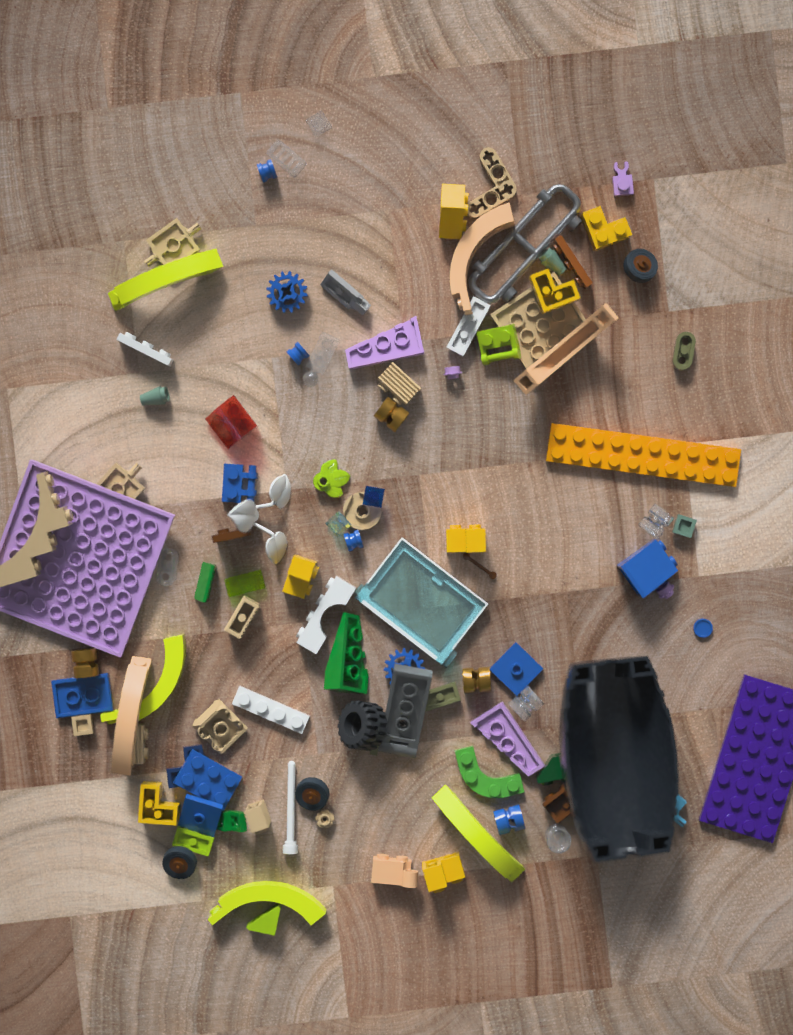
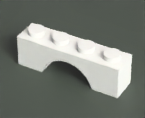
[296,576,356,654]

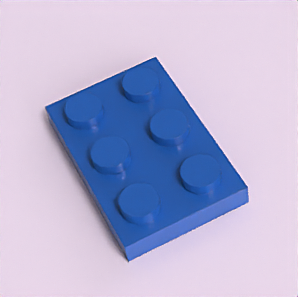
[173,749,242,811]

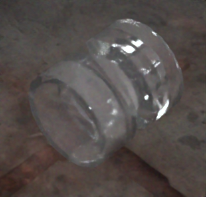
[638,504,674,540]
[508,686,544,722]
[545,824,572,853]

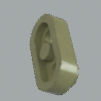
[672,332,696,370]

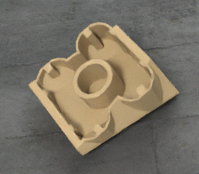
[192,699,248,754]

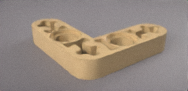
[468,147,517,219]

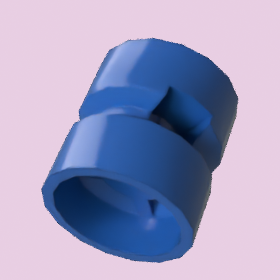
[493,804,526,835]

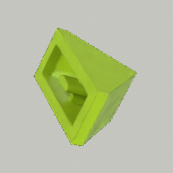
[246,903,281,936]

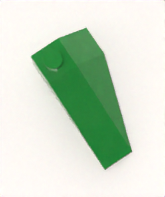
[324,612,369,694]

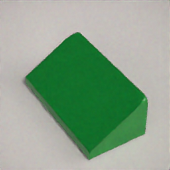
[194,562,217,603]

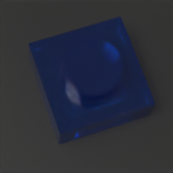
[362,486,385,508]

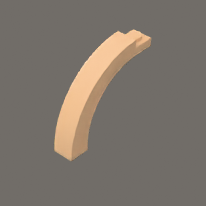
[450,203,515,316]
[513,303,618,395]
[111,656,151,776]

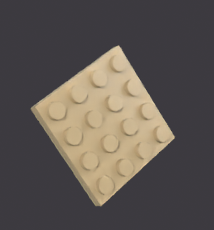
[490,272,586,369]

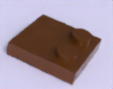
[212,527,254,543]

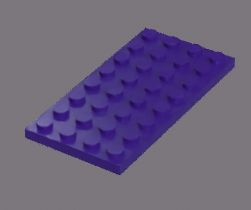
[699,674,793,843]

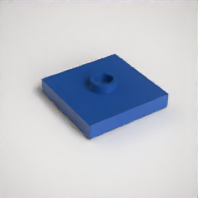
[490,642,543,696]
[178,794,223,837]

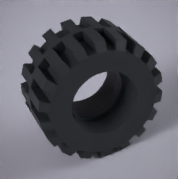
[337,700,388,751]

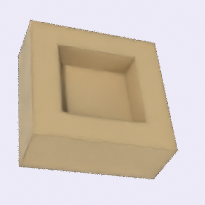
[71,714,94,736]

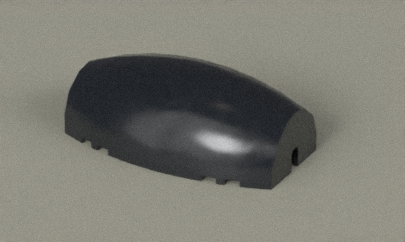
[559,656,679,863]

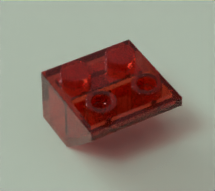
[205,395,259,449]

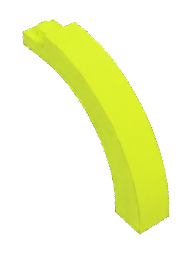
[108,249,224,311]
[100,634,186,724]
[432,785,525,882]
[208,881,327,925]

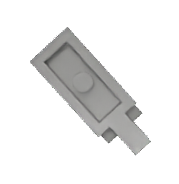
[320,270,371,315]

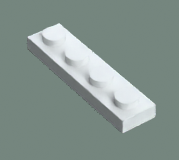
[232,686,310,734]

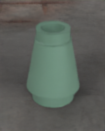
[539,247,567,276]
[140,386,170,406]

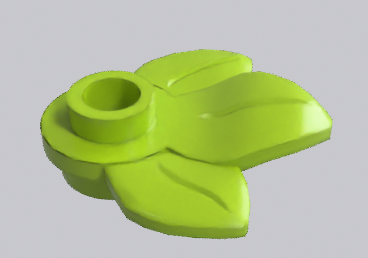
[313,459,350,498]

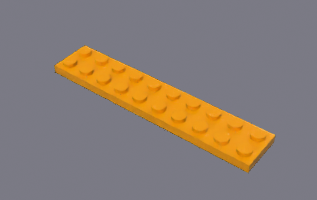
[546,423,741,487]

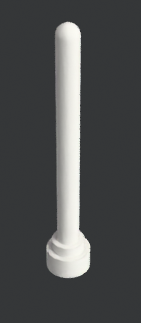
[283,761,298,854]

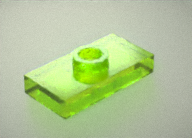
[224,569,266,597]

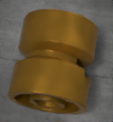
[374,397,409,432]
[71,648,99,678]
[462,667,491,693]

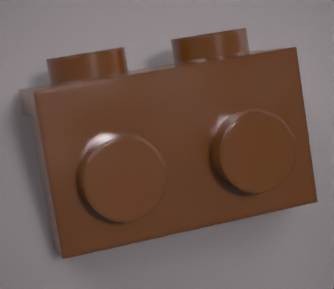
[542,783,571,824]

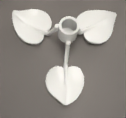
[228,474,291,565]

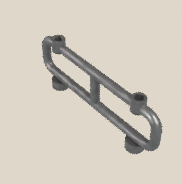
[468,184,582,304]

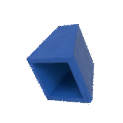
[616,539,678,598]

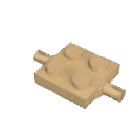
[144,218,201,267]
[97,462,145,499]

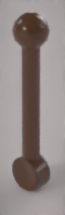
[463,553,497,579]

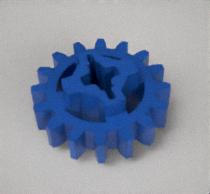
[266,271,308,313]
[384,648,425,685]

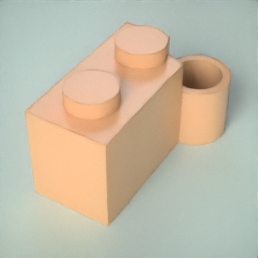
[371,854,418,888]

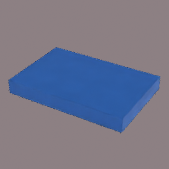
[51,673,114,718]

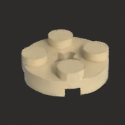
[343,492,382,530]

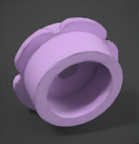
[443,366,462,379]
[656,581,674,599]

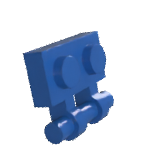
[222,463,258,503]

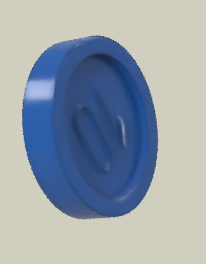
[693,618,713,638]

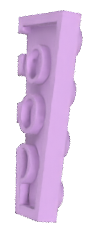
[345,316,424,370]
[470,701,545,776]

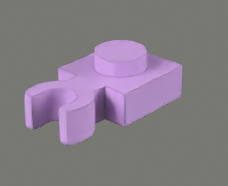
[612,161,634,197]

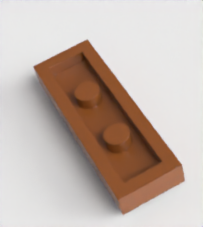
[553,235,593,289]

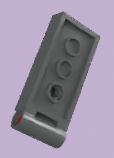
[378,664,433,758]

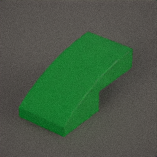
[217,810,247,833]

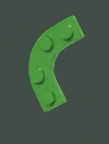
[454,746,524,798]

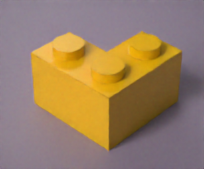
[439,184,469,239]
[580,206,632,252]
[529,269,580,314]
[446,524,486,553]
[282,555,319,599]
[138,781,180,826]
[422,852,465,893]

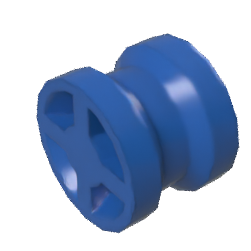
[257,159,278,183]
[286,342,310,366]
[344,529,364,552]

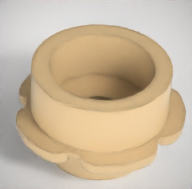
[315,809,334,828]

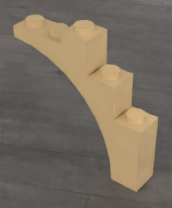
[0,471,74,587]

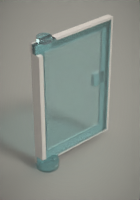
[355,538,488,668]

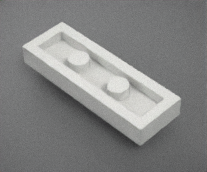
[446,296,491,356]
[116,332,174,367]

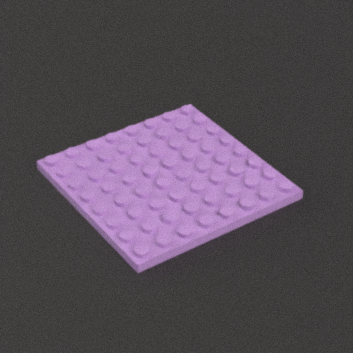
[0,459,175,658]

